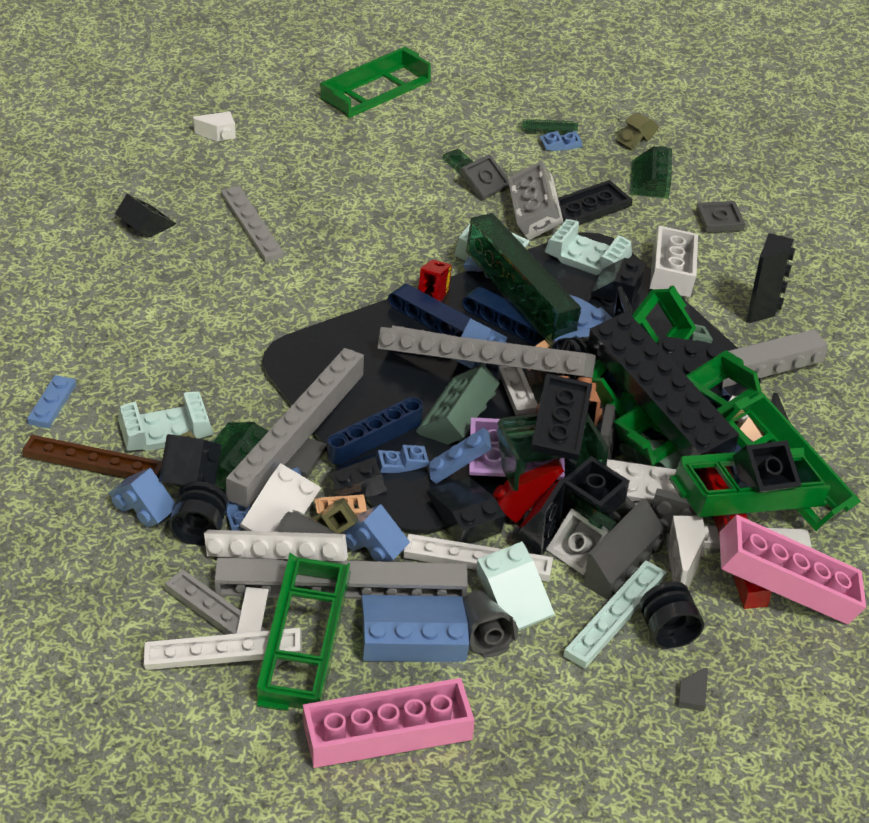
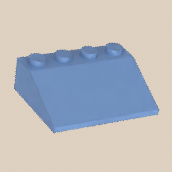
[362,595,469,662]

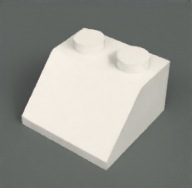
[546,508,610,576]

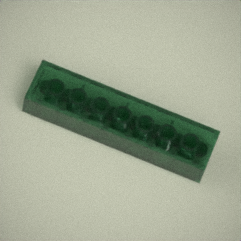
[466,213,581,347]

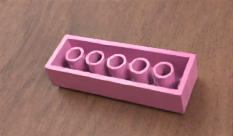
[719,514,866,624]
[303,678,475,768]

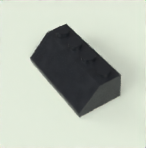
[746,233,796,323]

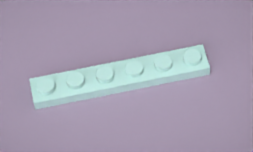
[564,561,667,669]

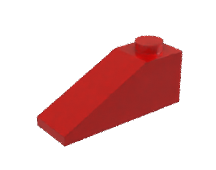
[493,459,564,523]

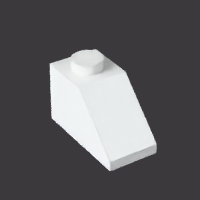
[193,111,236,141]

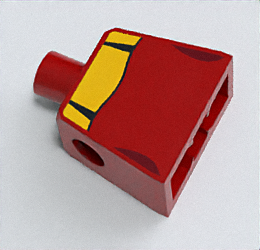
[418,260,452,302]

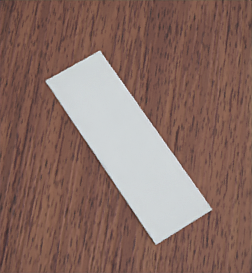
[237,587,269,633]

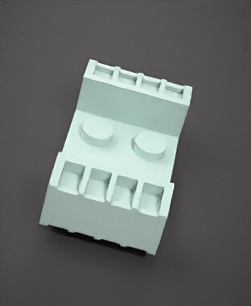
[545,219,632,276]
[118,392,214,451]

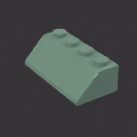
[416,363,500,445]

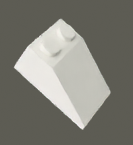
[240,463,321,532]
[667,516,709,588]

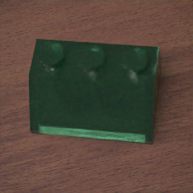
[630,146,672,199]
[212,422,268,490]

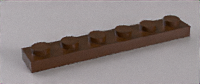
[22,435,162,479]

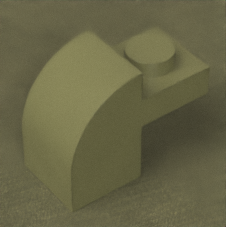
[616,112,659,150]
[312,498,358,534]

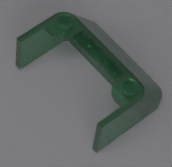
[497,413,609,491]

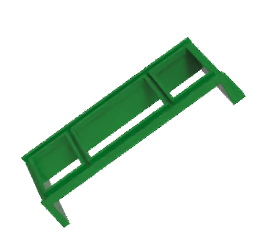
[320,46,431,118]
[585,286,696,420]
[614,350,762,466]
[726,393,861,531]
[669,447,831,517]
[257,553,351,711]

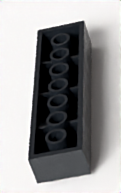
[588,311,739,471]

